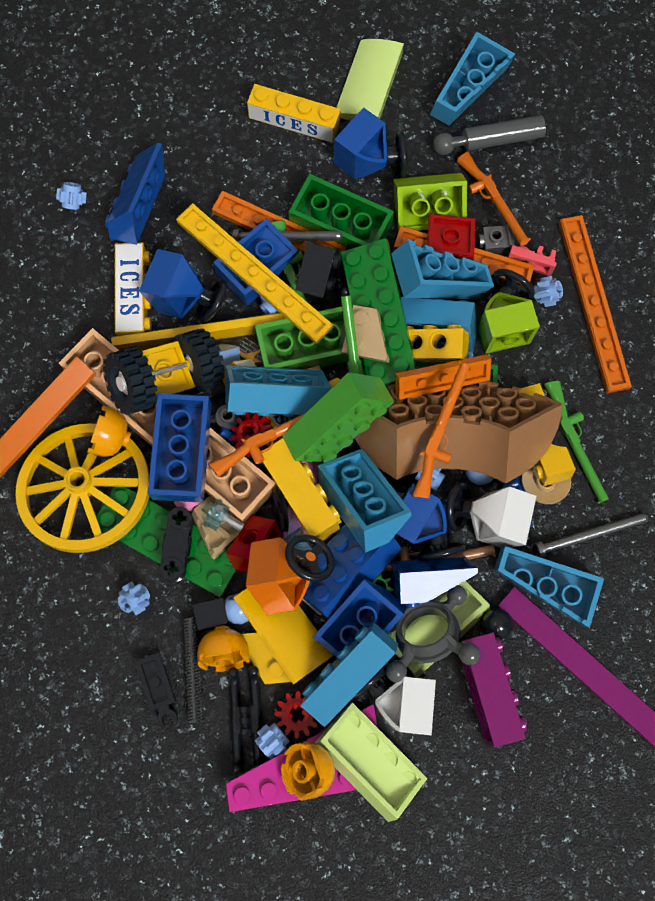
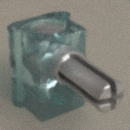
[203,499,244,531]

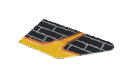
[239,336,263,363]

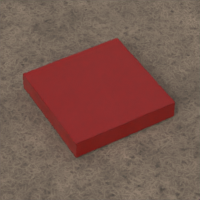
[427,214,475,260]

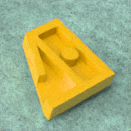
[242,633,291,684]

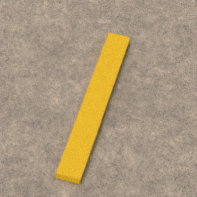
[176,203,333,344]
[111,313,287,351]

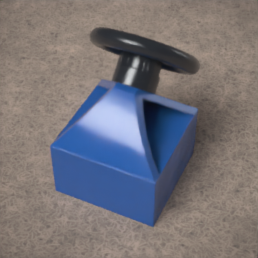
[333,107,408,179]
[139,249,227,323]
[397,483,466,561]

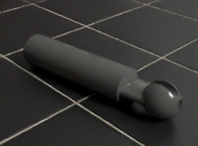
[433,115,546,155]

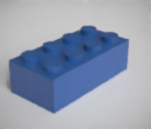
[148,394,212,503]
[303,524,402,620]

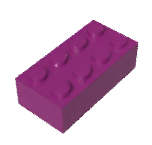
[459,632,527,747]

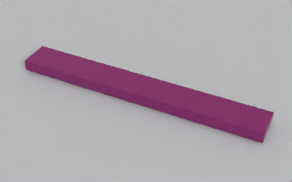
[497,587,655,748]

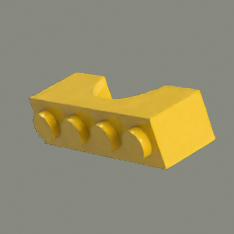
[521,383,576,486]

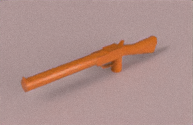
[457,152,531,246]
[412,361,471,498]
[208,414,304,477]

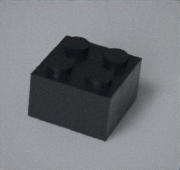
[295,241,342,298]

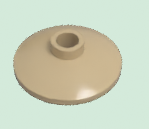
[521,467,571,504]

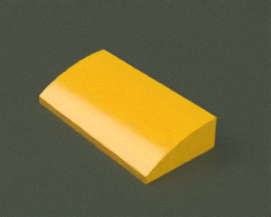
[233,589,334,685]

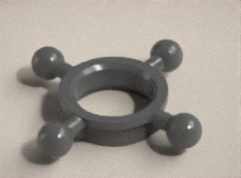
[386,585,481,682]

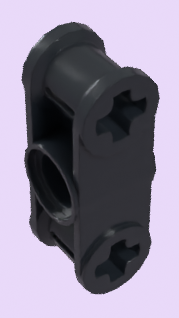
[160,507,194,583]

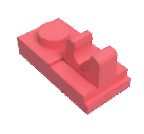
[508,245,557,276]

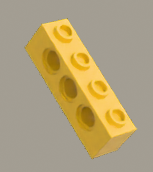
[407,325,469,363]

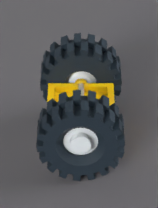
[103,329,225,415]

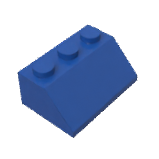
[314,579,406,657]

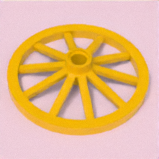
[16,424,150,553]

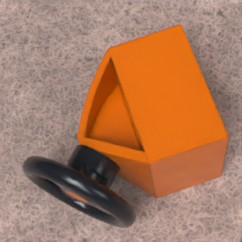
[246,534,335,615]

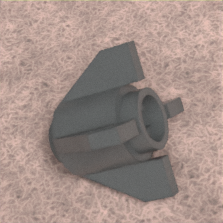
[210,405,246,446]

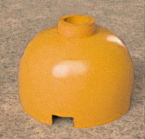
[87,405,131,457]
[197,625,250,672]
[281,742,335,801]

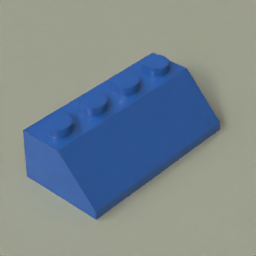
[105,143,165,245]

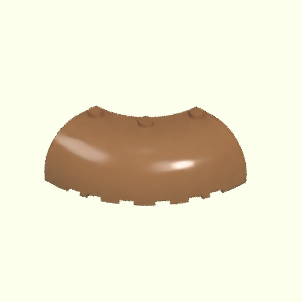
[355,381,563,483]

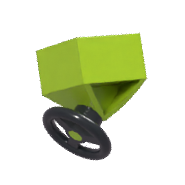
[477,269,540,354]

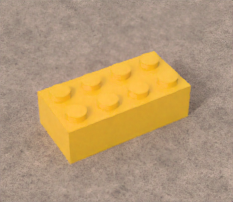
[262,438,342,546]

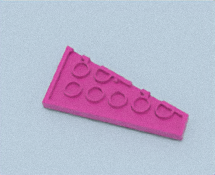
[225,704,377,812]

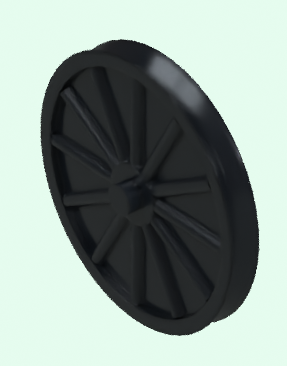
[271,488,289,533]

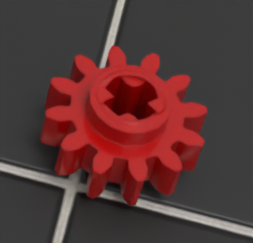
[230,412,274,457]
[274,691,318,739]

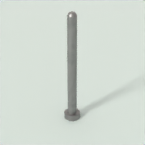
[232,229,342,242]
[533,513,648,558]

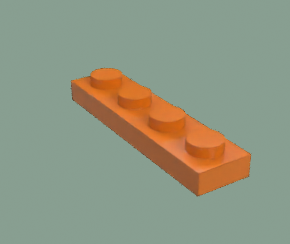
[395,354,491,400]

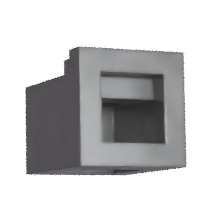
[478,224,515,255]

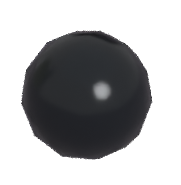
[481,608,513,640]

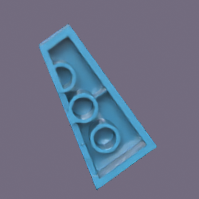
[430,32,515,125]
[391,239,494,299]
[401,297,478,352]
[494,546,604,628]

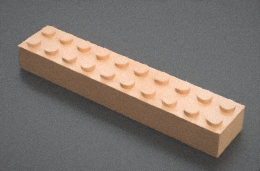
[59,328,277,525]

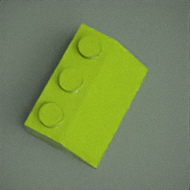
[393,173,467,232]

